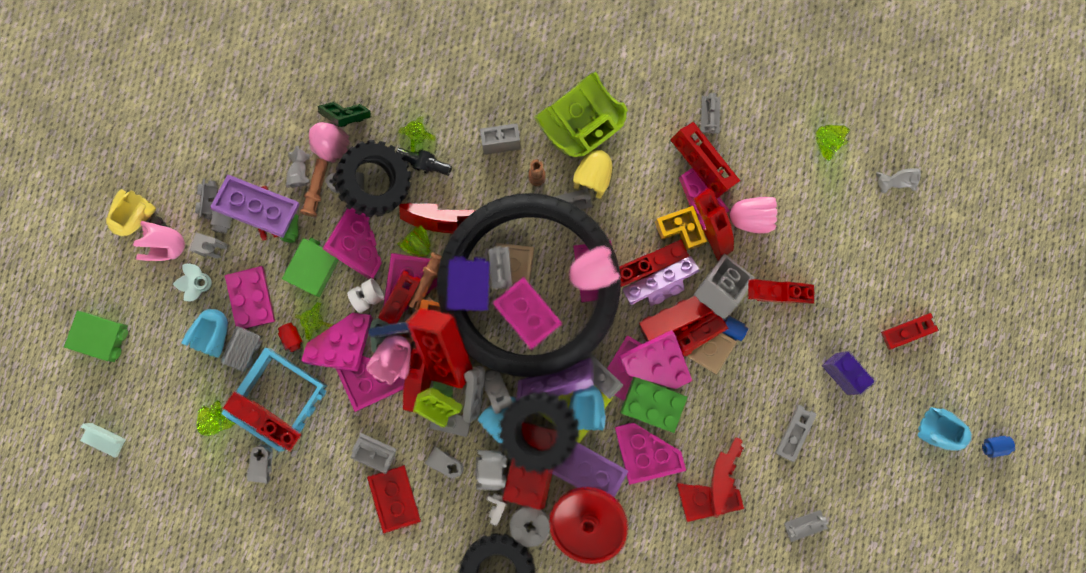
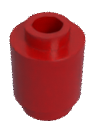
[278,322,303,352]

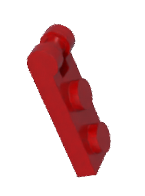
[378,270,421,325]
[676,313,729,357]
[881,313,939,350]

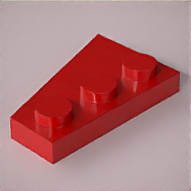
[677,483,744,522]

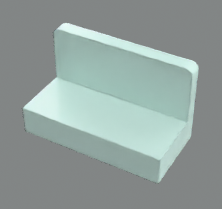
[80,423,126,457]

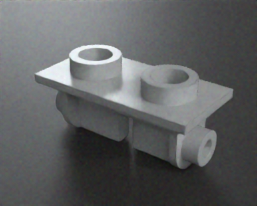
[700,93,721,134]
[195,179,218,219]
[554,189,592,210]
[489,247,512,289]
[784,510,828,542]

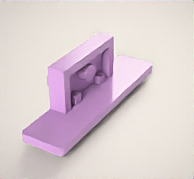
[623,256,699,307]

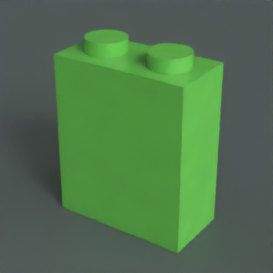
[282,237,339,297]
[64,310,128,362]

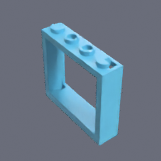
[221,348,327,452]

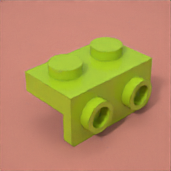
[413,388,462,428]

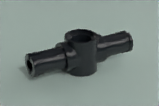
[396,148,452,176]

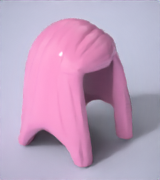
[309,122,349,163]
[729,197,777,234]
[133,221,185,261]
[569,247,620,290]
[366,334,411,385]

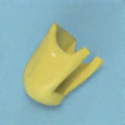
[573,150,613,199]
[106,189,156,236]

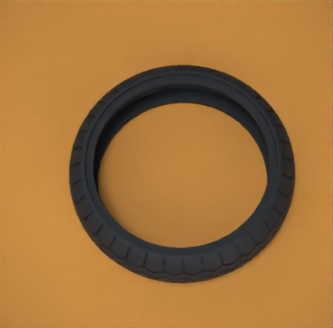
[437,193,621,377]

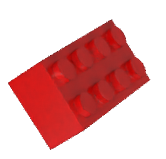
[407,308,473,389]
[502,422,557,510]

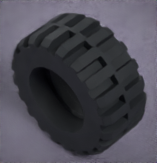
[334,140,412,217]
[499,391,580,473]
[459,533,535,573]

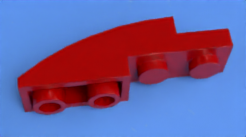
[693,188,734,261]
[399,203,476,234]
[619,239,689,287]
[748,279,815,304]
[403,347,432,413]
[222,391,302,452]
[710,437,744,518]

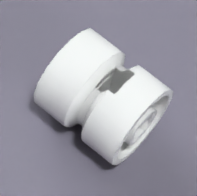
[348,278,384,313]

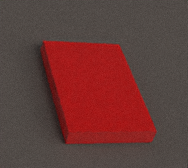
[367,465,421,534]

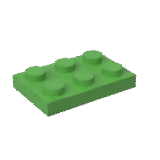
[620,377,688,433]

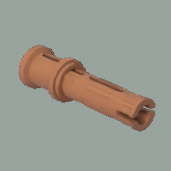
[300,159,329,217]
[529,159,546,186]
[408,252,442,310]

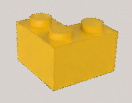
[654,206,707,251]

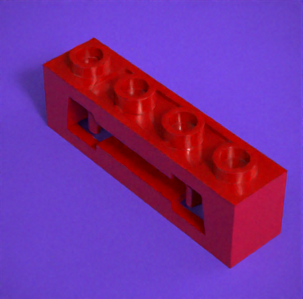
[670,121,740,199]

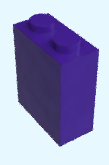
[447,257,490,311]
[821,351,876,395]

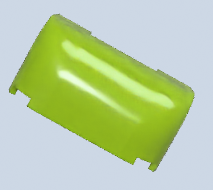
[533,72,628,157]

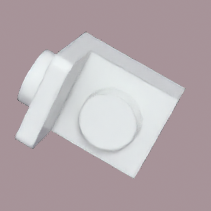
[487,493,507,526]

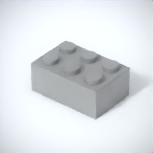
[693,254,755,320]

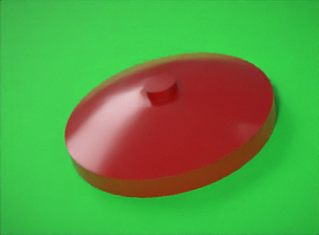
[549,487,629,564]

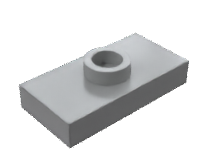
[430,414,471,437]

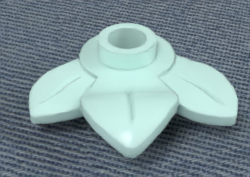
[173,264,212,301]

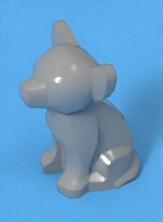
[286,146,310,188]
[876,168,921,193]

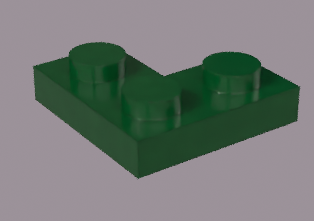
[318,102,371,127]

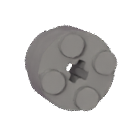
[475,450,506,490]
[510,506,550,547]

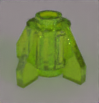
[398,116,436,152]
[815,125,850,161]
[397,225,431,257]
[294,302,333,340]
[196,400,236,436]

